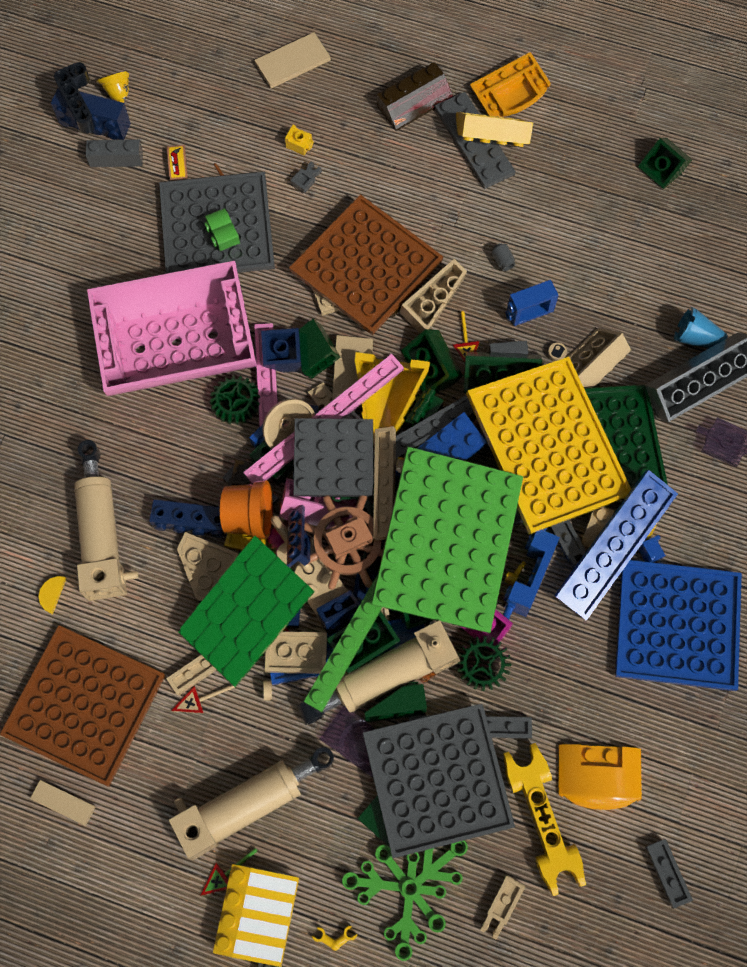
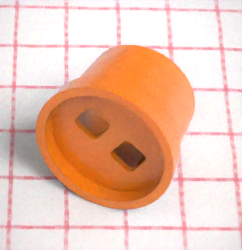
[220,480,273,539]

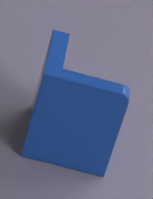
[638,535,666,563]

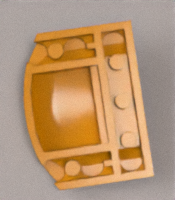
[470,52,551,117]
[558,744,642,810]

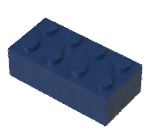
[51,88,131,140]

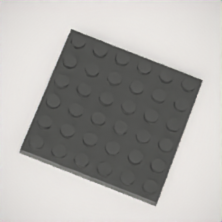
[159,172,275,274]
[363,703,515,858]

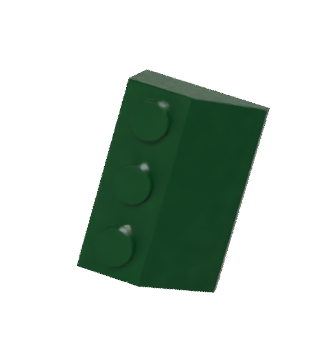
[401,329,463,393]
[327,611,400,674]

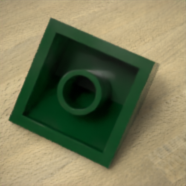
[638,138,693,189]

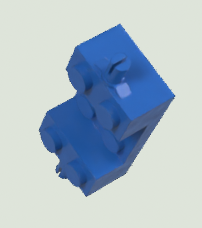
[503,528,560,620]

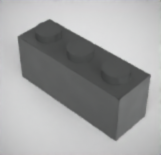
[86,139,143,167]

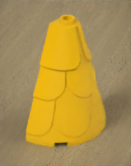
[355,352,430,451]

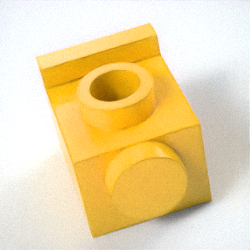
[285,125,314,156]

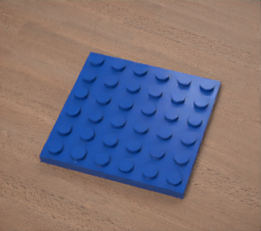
[615,560,742,691]

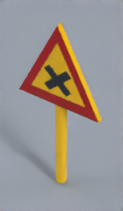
[453,311,480,362]

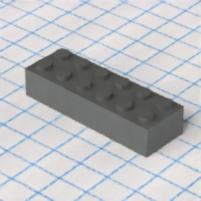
[645,332,747,422]

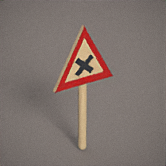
[171,685,235,714]

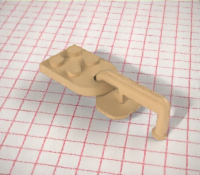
[271,516,348,618]

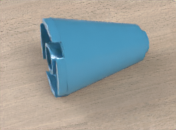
[674,307,728,349]

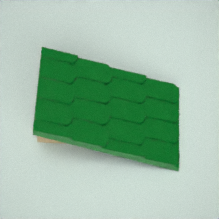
[178,536,315,687]

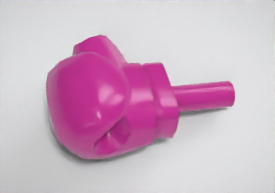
[267,528,285,556]

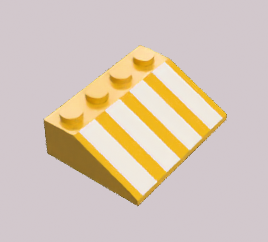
[213,864,299,967]

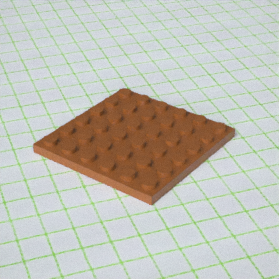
[289,194,444,335]
[0,625,166,787]

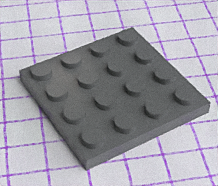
[294,418,373,497]

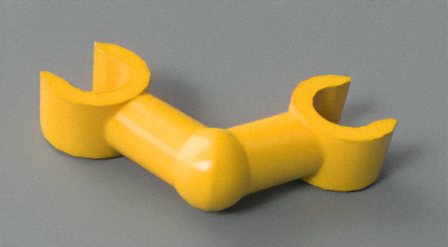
[312,926,358,951]

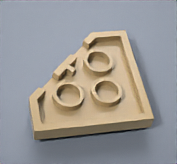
[177,532,239,602]

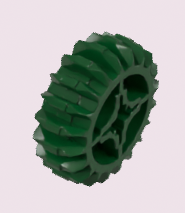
[210,375,260,425]
[457,636,511,691]

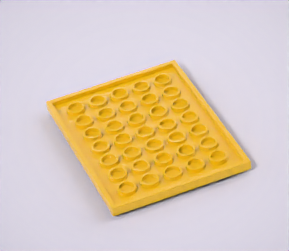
[466,357,632,534]

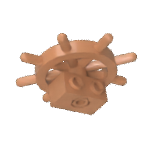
[302,496,383,590]

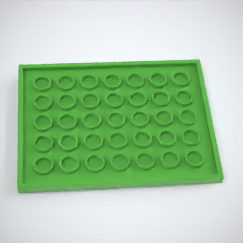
[371,447,523,633]

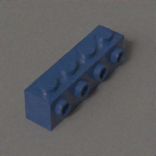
[149,499,227,538]

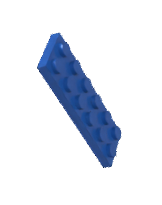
[395,412,488,491]

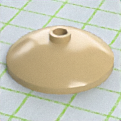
[262,398,315,449]

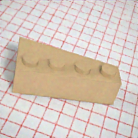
[400,259,467,333]

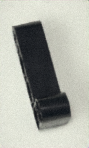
[54,62,95,134]

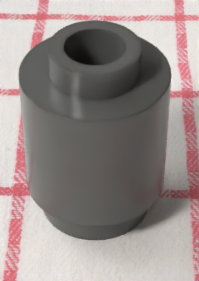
[491,243,516,271]

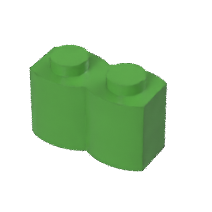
[204,208,240,251]

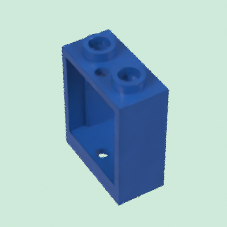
[505,280,559,326]

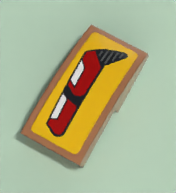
[167,145,188,181]

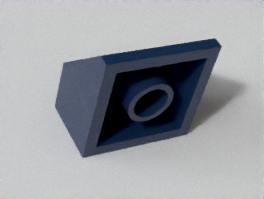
[261,328,302,373]

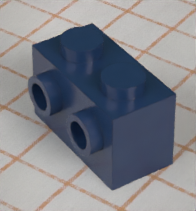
[316,590,360,635]

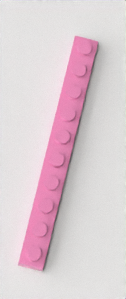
[243,354,404,484]

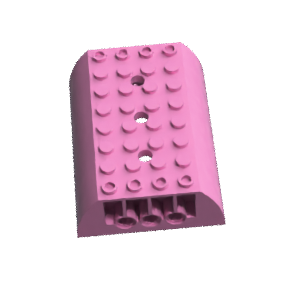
[87,261,257,396]

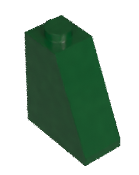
[299,319,341,379]

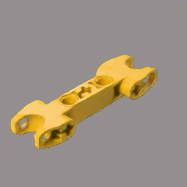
[503,743,586,896]

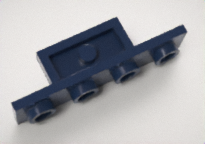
[287,505,311,568]

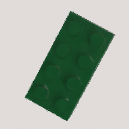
[463,352,542,393]

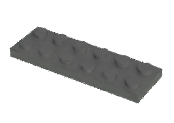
[435,92,516,189]

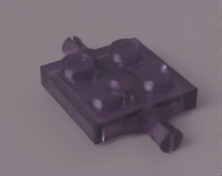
[695,417,747,467]

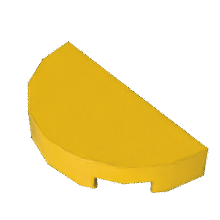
[39,576,67,615]

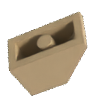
[581,507,614,548]

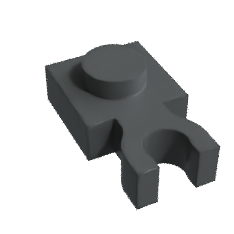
[290,161,322,193]

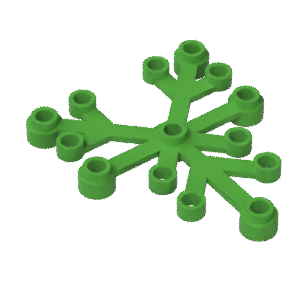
[342,840,468,961]

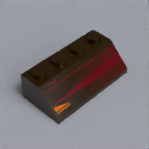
[377,62,453,131]

